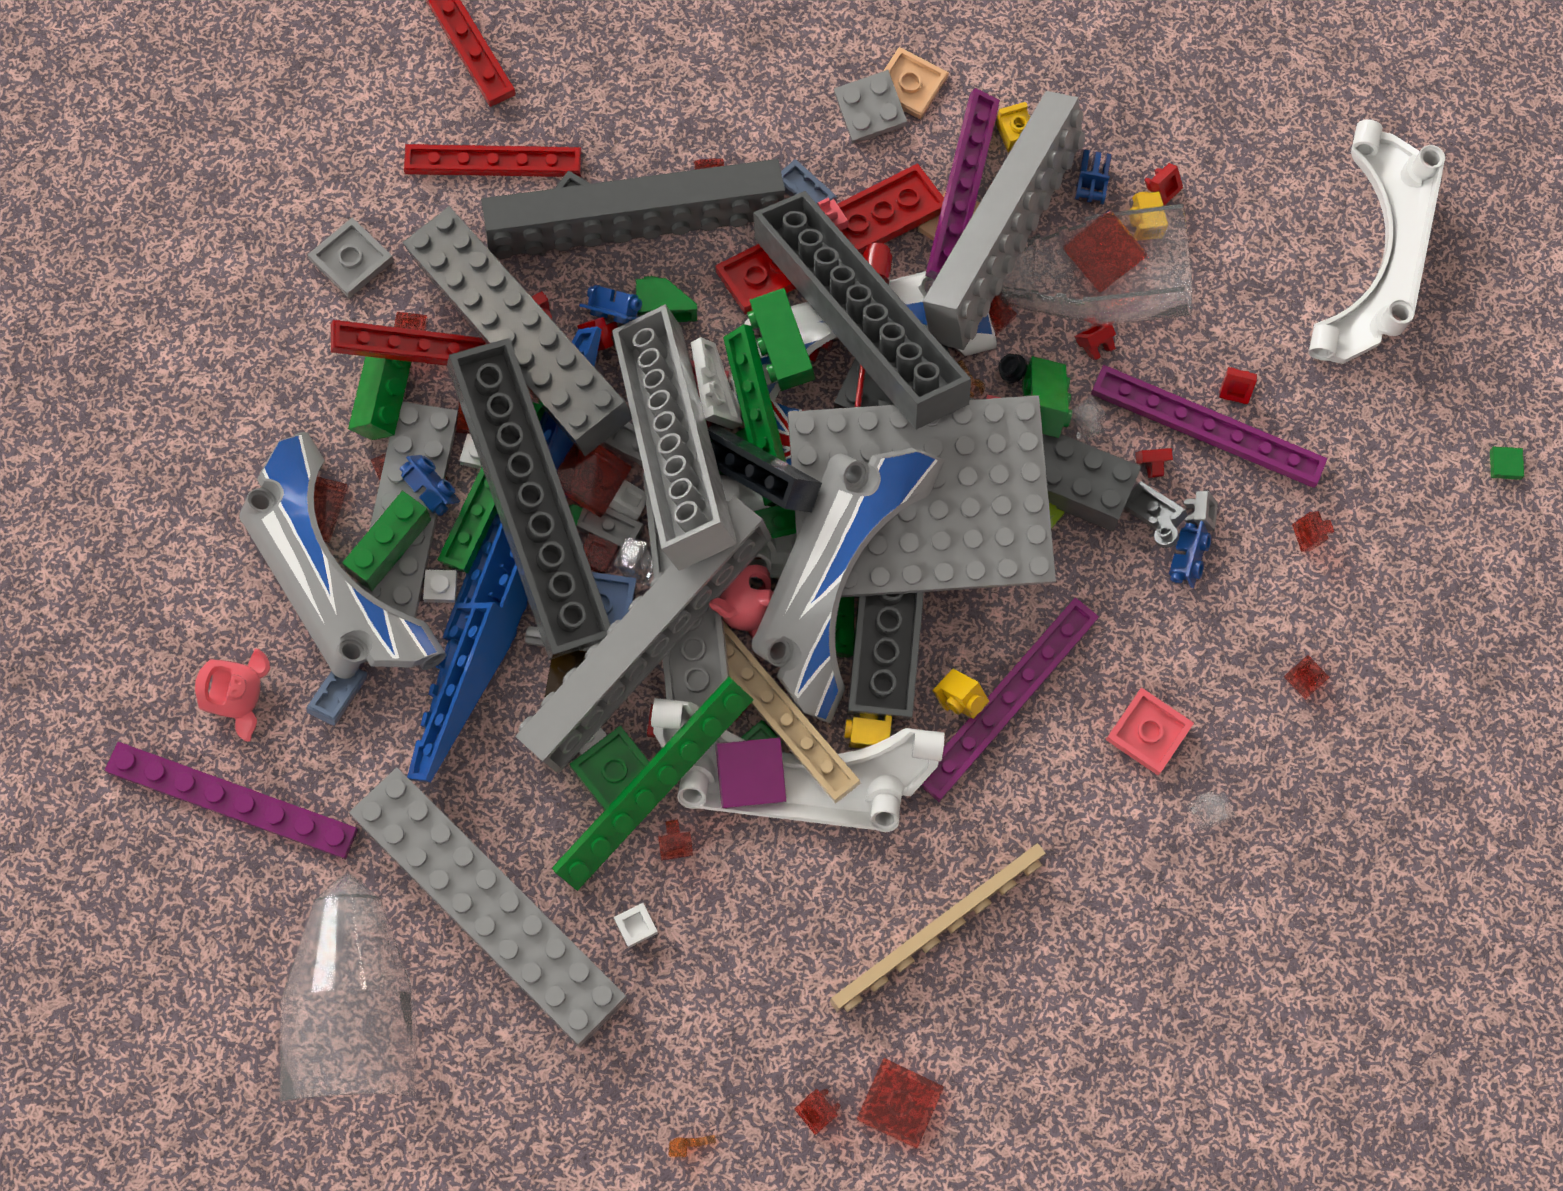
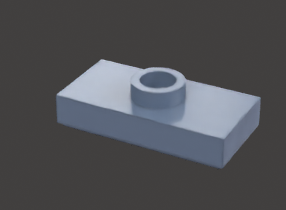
[781,159,837,204]
[306,668,367,726]

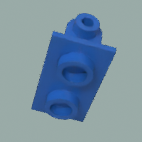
[579,285,642,324]
[400,455,460,516]
[1169,521,1211,589]

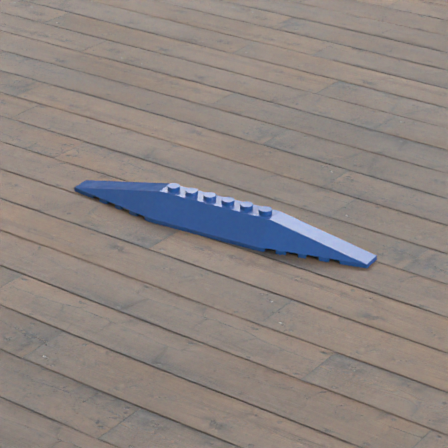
[407,326,602,783]

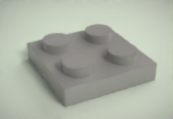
[834,70,907,144]
[307,217,394,299]

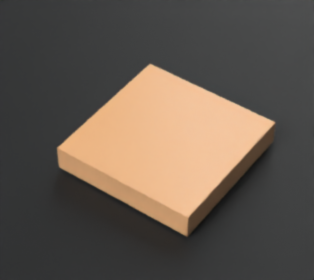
[884,47,949,120]

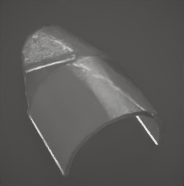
[997,204,1193,326]
[280,874,417,1106]

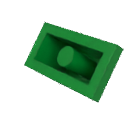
[636,276,697,322]

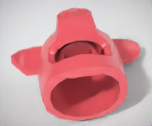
[709,565,774,638]
[195,649,270,742]

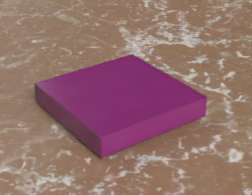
[715,738,787,808]

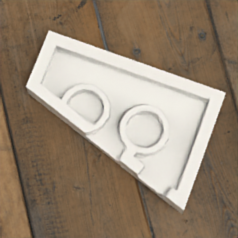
[691,337,743,429]

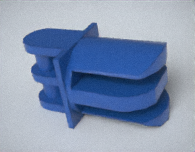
[1075,149,1112,205]

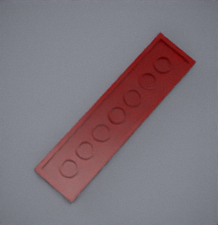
[715,163,944,314]

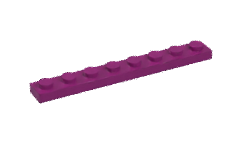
[925,88,1000,280]
[1091,365,1328,488]
[920,597,1099,802]
[104,742,358,860]

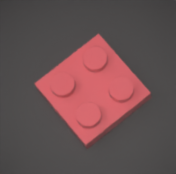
[1105,687,1194,776]

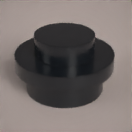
[998,354,1028,383]

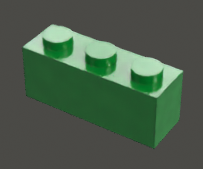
[747,288,815,391]
[348,356,412,440]
[1022,356,1072,438]
[342,490,431,591]

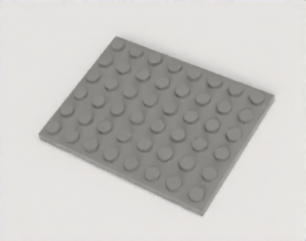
[788,395,1056,598]

